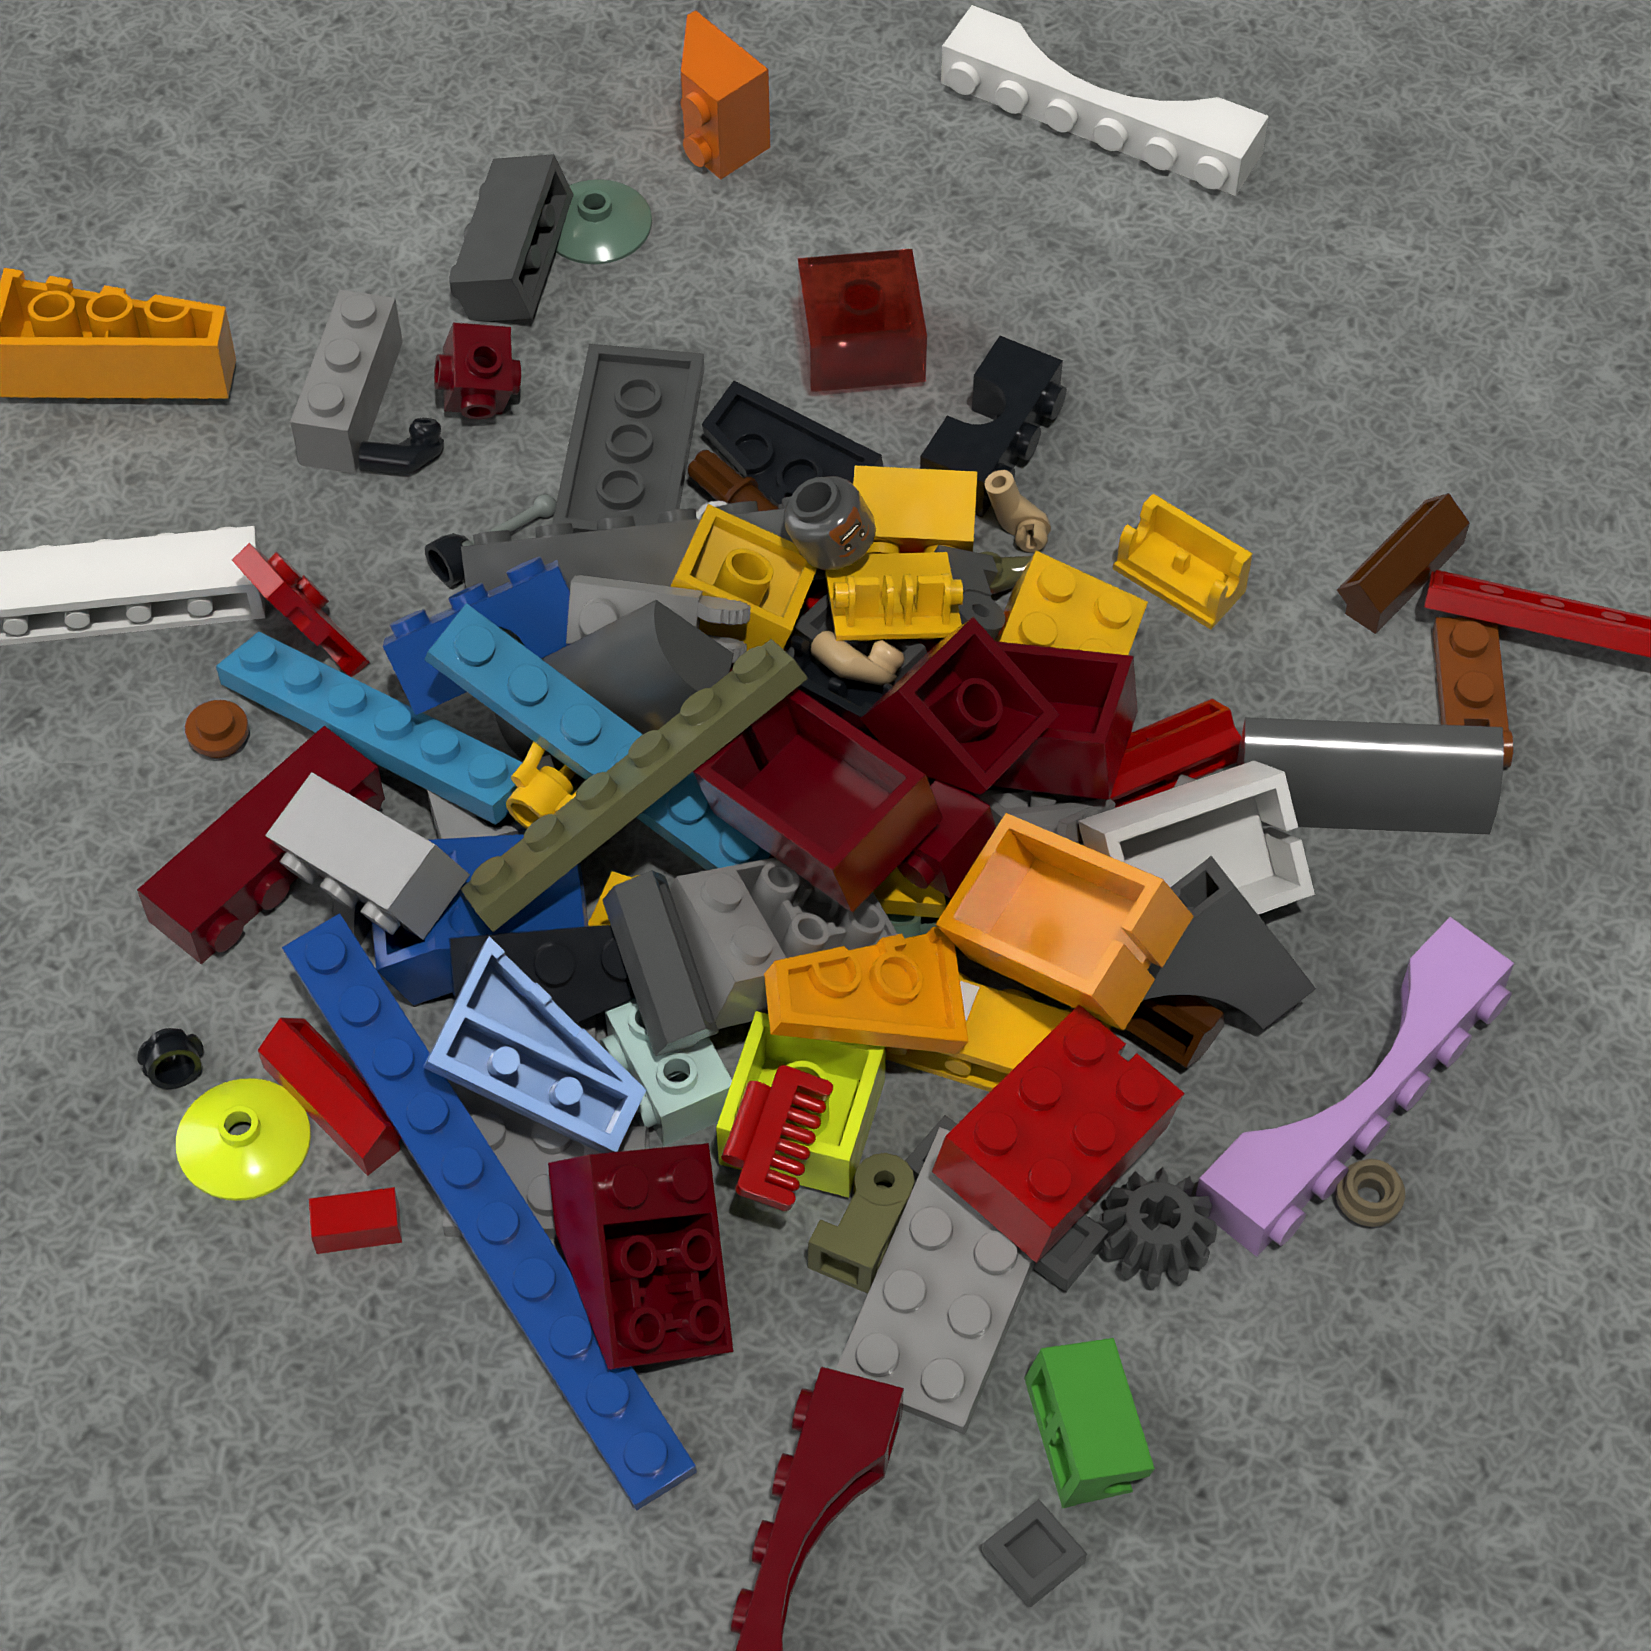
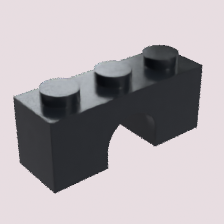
[920,336,1067,518]

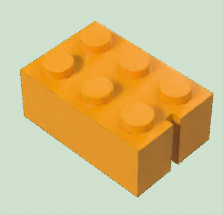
[935,813,1194,1031]

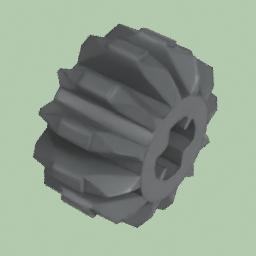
[1099,1167,1217,1290]

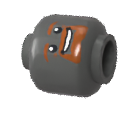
[783,476,876,570]

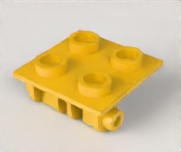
[825,552,963,641]

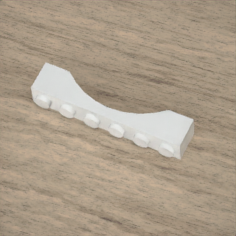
[941,5,1269,196]

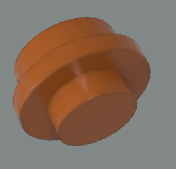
[185,700,249,758]

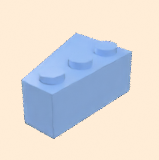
[423,936,646,1153]

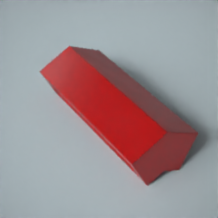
[1110,699,1241,808]
[258,1018,401,1176]

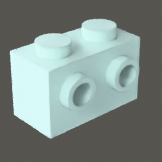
[600,998,732,1146]

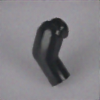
[359,418,444,474]

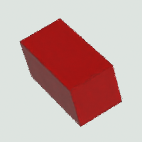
[309,1187,402,1254]

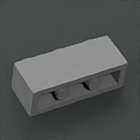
[290,289,403,474]
[265,772,470,940]

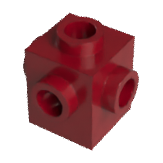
[434,322,521,419]

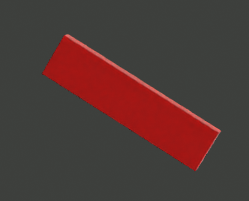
[1424,570,1651,658]

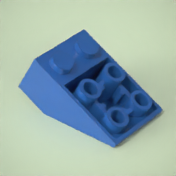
[372,834,589,1006]

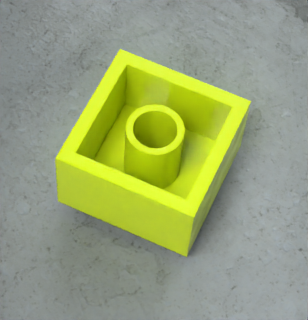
[716,1011,886,1198]

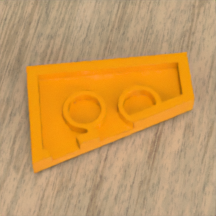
[764,926,969,1054]

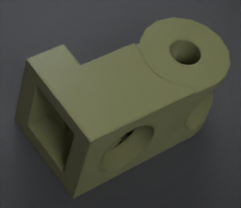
[808,1153,914,1294]

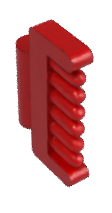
[721,1065,833,1211]

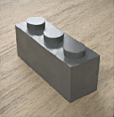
[449,154,574,321]

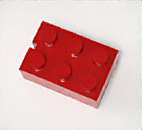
[932,1005,1185,1263]

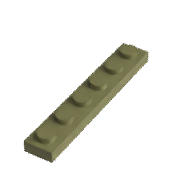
[461,639,808,932]

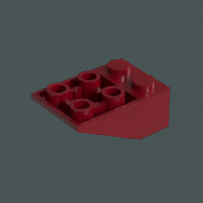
[548,1143,734,1369]

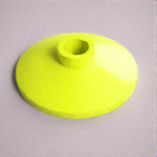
[176,1078,311,1201]

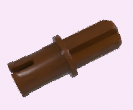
[687,450,778,512]

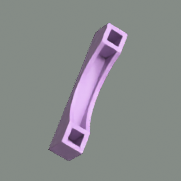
[1196,917,1514,1257]

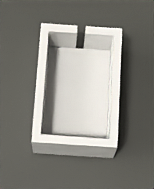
[1078,761,1315,914]

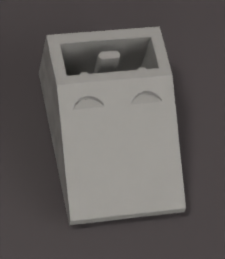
[670,857,898,1029]

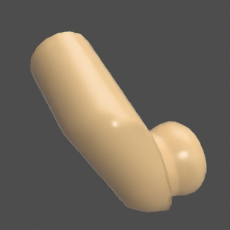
[984,470,1051,552]
[810,631,905,687]

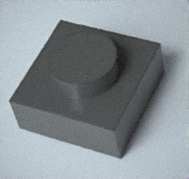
[982,1499,1087,1607]

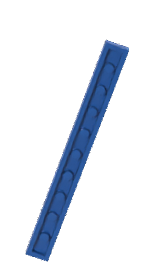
[282,913,697,1511]

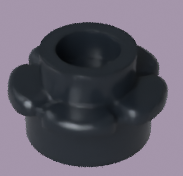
[137,1028,203,1089]

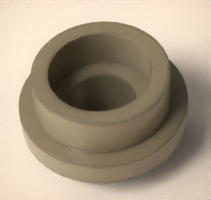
[1336,1159,1405,1227]

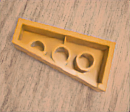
[0,268,236,399]

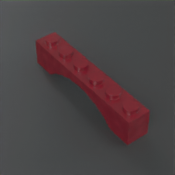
[731,1367,904,1651]

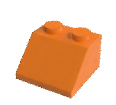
[681,10,770,180]

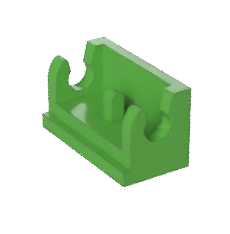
[1024,1338,1155,1509]

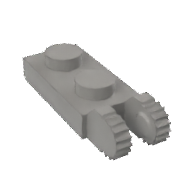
[566,575,751,664]

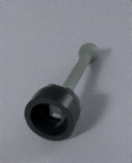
[425,494,557,587]

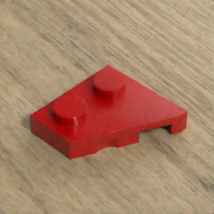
[232,543,370,677]

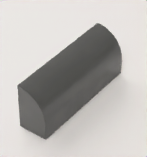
[495,600,734,776]
[1236,717,1504,835]

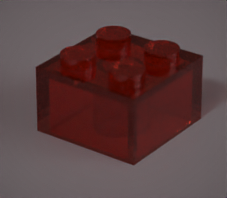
[798,249,927,392]

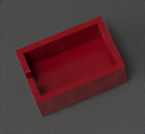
[926,641,1138,800]
[693,688,943,913]

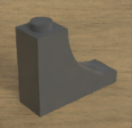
[1070,856,1316,1029]

